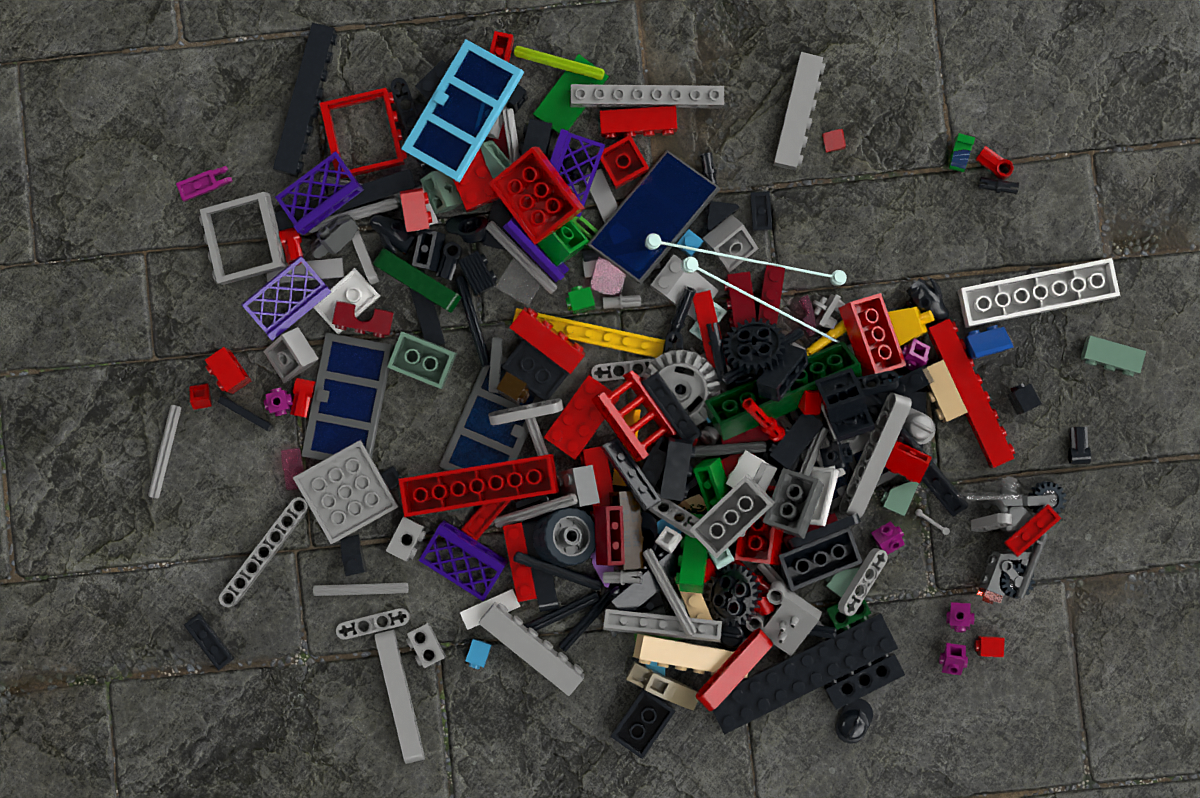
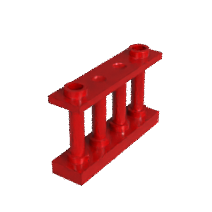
[592,370,677,462]

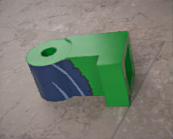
[949,133,975,173]

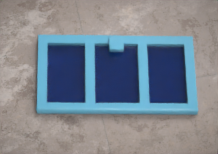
[401,39,524,183]

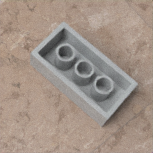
[689,474,775,559]

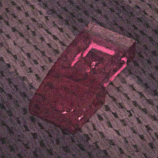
[799,295,816,337]
[281,448,304,490]

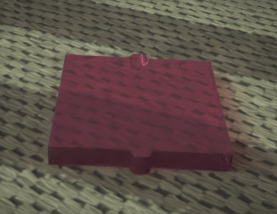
[589,257,626,296]

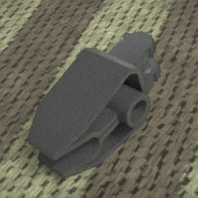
[309,215,358,259]

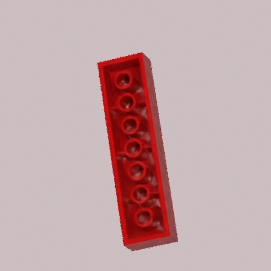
[399,454,559,517]

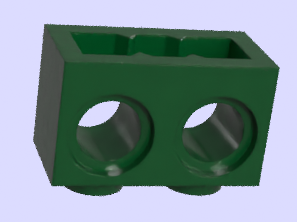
[825,592,871,632]

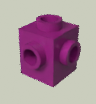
[901,339,930,371]
[264,388,293,417]
[871,521,905,555]
[946,602,975,633]
[939,643,968,675]

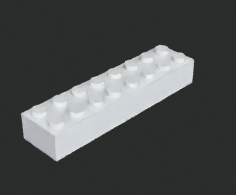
[958,258,1120,328]

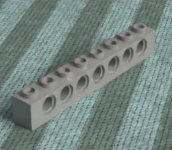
[570,84,724,109]

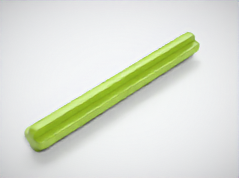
[514,46,605,80]

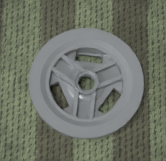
[642,350,720,425]

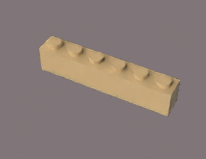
[633,634,748,678]

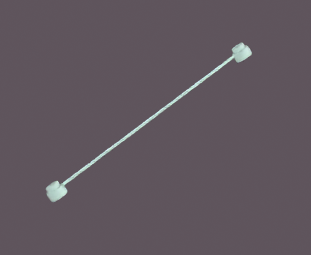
[645,233,847,286]
[681,257,856,357]

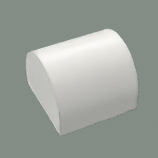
[655,526,683,553]

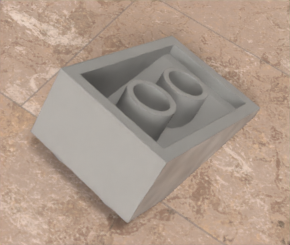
[650,254,719,321]

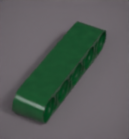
[373,248,462,313]

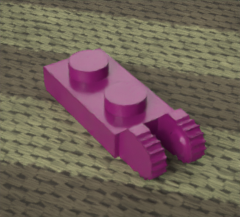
[176,166,233,202]

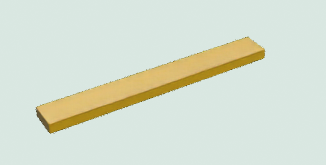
[513,308,665,358]

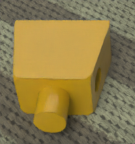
[888,307,934,347]

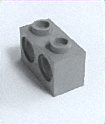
[406,623,446,668]

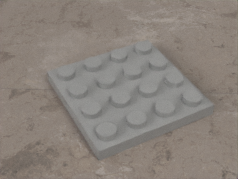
[293,440,399,544]

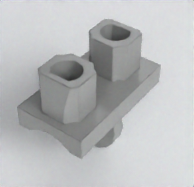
[812,294,845,329]

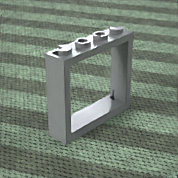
[199,192,287,285]

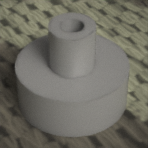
[700,426,720,445]

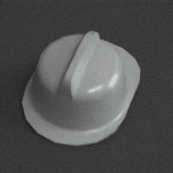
[903,408,936,444]

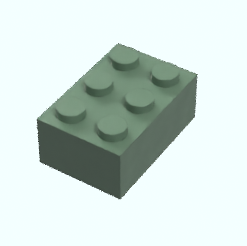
[387,331,457,389]

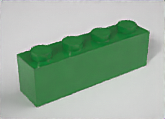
[693,457,731,511]
[676,513,708,594]

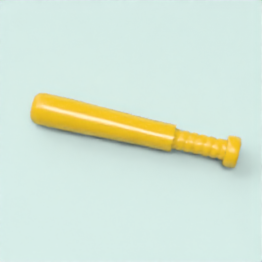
[805,320,846,356]

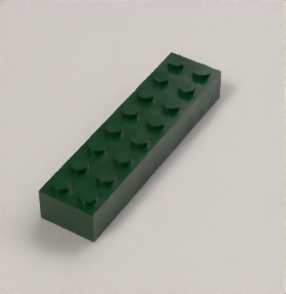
[704,341,862,441]

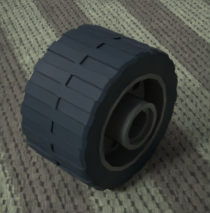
[533,507,596,567]

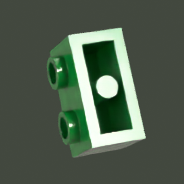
[565,286,595,315]

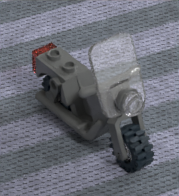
[957,476,1067,605]

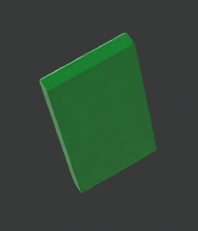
[533,54,609,134]

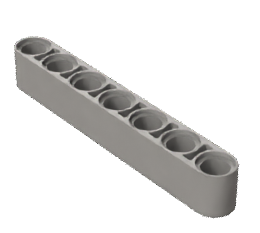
[839,393,912,518]
[219,497,310,607]
[375,629,425,764]

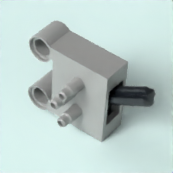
[746,581,837,656]

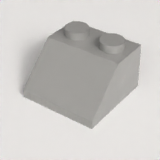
[702,214,759,273]
[263,327,318,383]

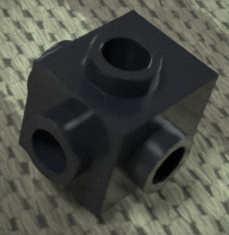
[819,441,853,469]

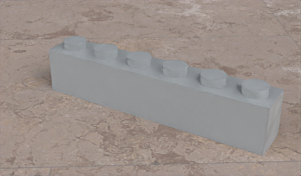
[773,52,825,171]
[478,602,585,696]

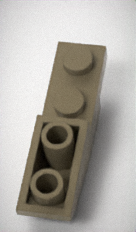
[626,661,698,710]

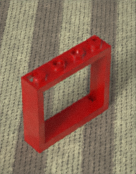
[320,88,407,179]

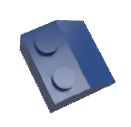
[964,325,1013,359]

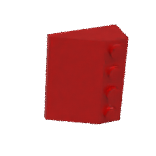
[489,147,585,245]

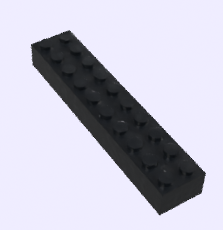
[713,612,898,735]

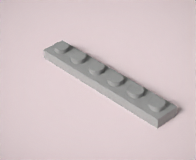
[603,609,722,642]

